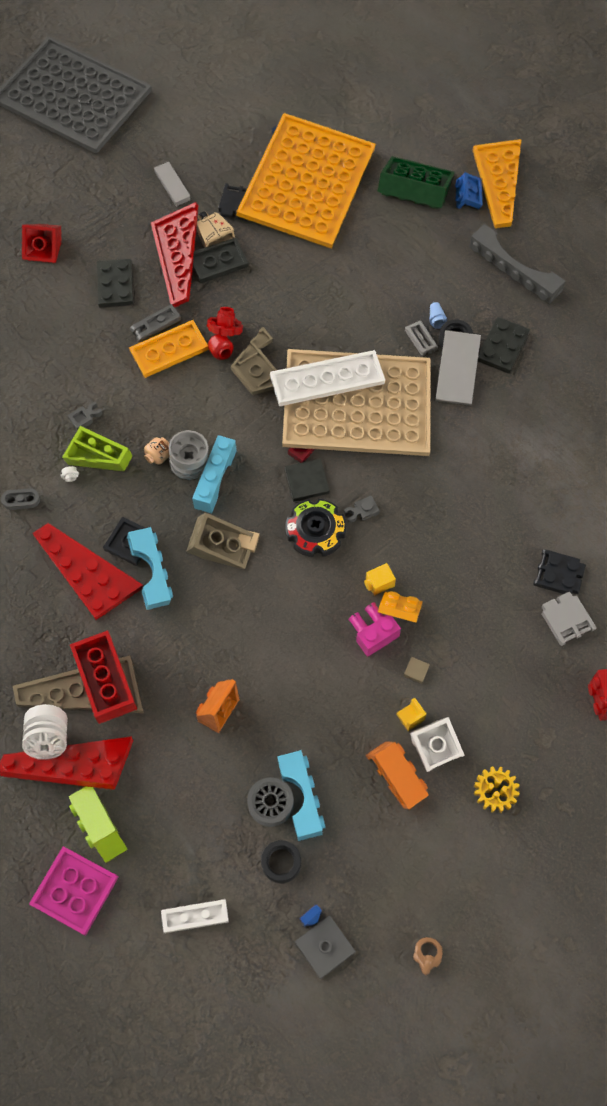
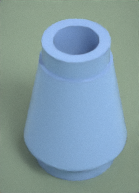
[430,302,447,329]

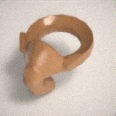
[413,937,443,975]

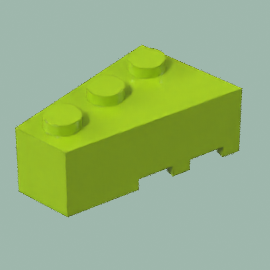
[62,426,133,471]
[68,786,128,863]

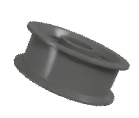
[247,777,294,827]

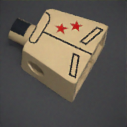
[197,212,235,248]

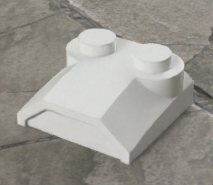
[410,717,465,772]

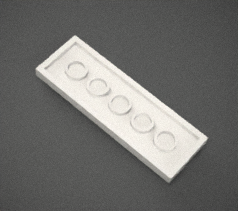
[270,350,385,406]

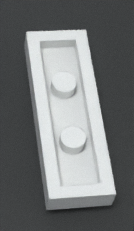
[161,899,229,933]

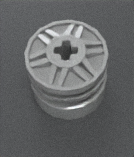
[169,430,208,480]

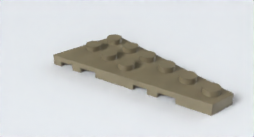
[13,655,144,713]

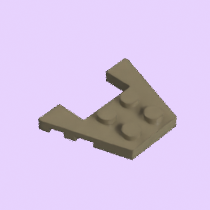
[231,327,277,395]

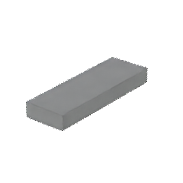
[154,162,191,206]

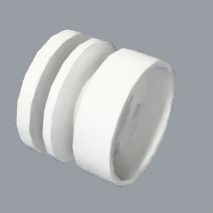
[22,704,67,760]

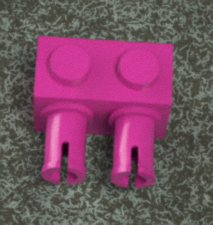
[348,602,401,657]

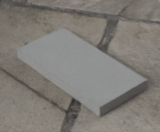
[435,330,481,406]

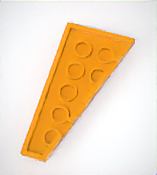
[473,139,521,228]

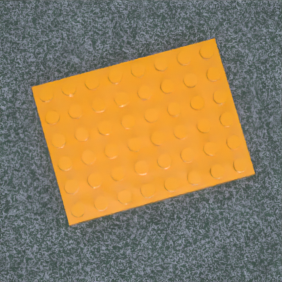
[236,113,376,249]

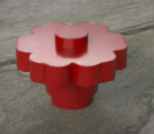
[207,307,243,336]

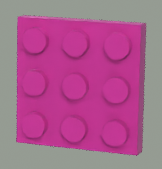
[29,846,119,936]

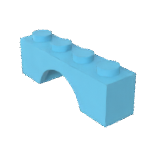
[192,435,237,513]
[127,527,173,610]
[277,750,325,841]

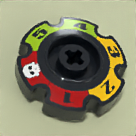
[285,499,346,557]

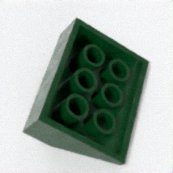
[377,156,455,209]

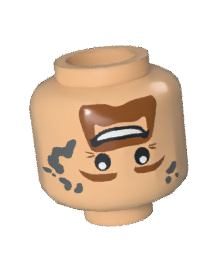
[144,437,170,465]

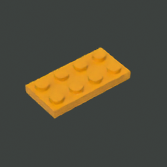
[129,320,209,378]

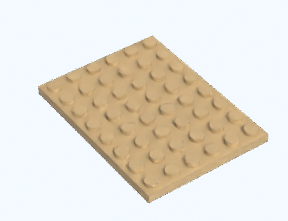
[282,349,430,456]

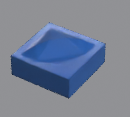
[300,905,322,928]

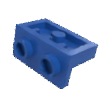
[455,172,483,209]

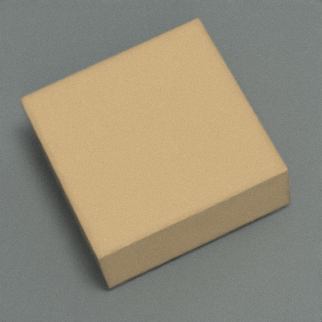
[236,531,260,553]

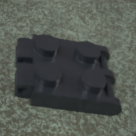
[219,183,247,221]
[533,549,586,594]

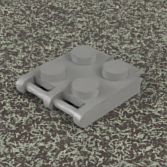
[541,592,596,646]

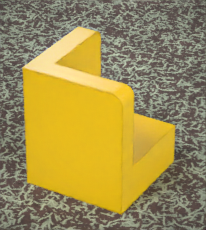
[397,698,426,731]

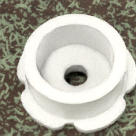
[61,466,79,482]

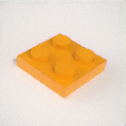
[378,591,423,622]

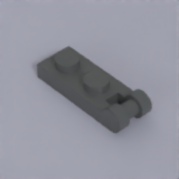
[130,304,181,343]

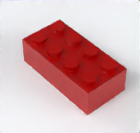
[70,630,137,724]

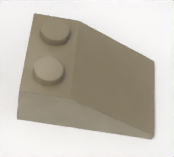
[186,512,254,570]

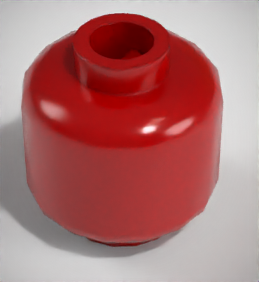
[208,334,234,360]

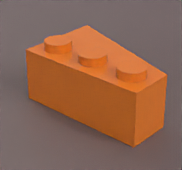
[366,742,429,809]

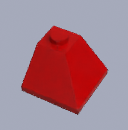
[22,224,61,263]

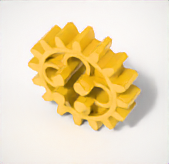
[474,767,520,813]

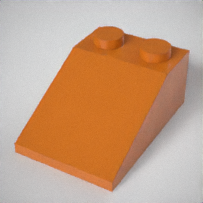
[196,679,240,733]

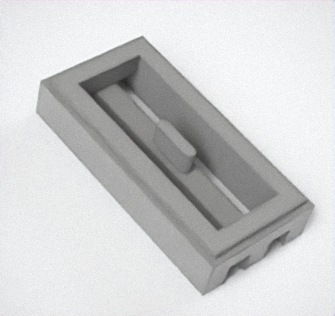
[405,320,438,357]

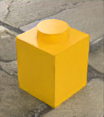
[364,563,396,596]

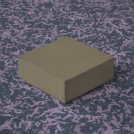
[404,657,430,684]

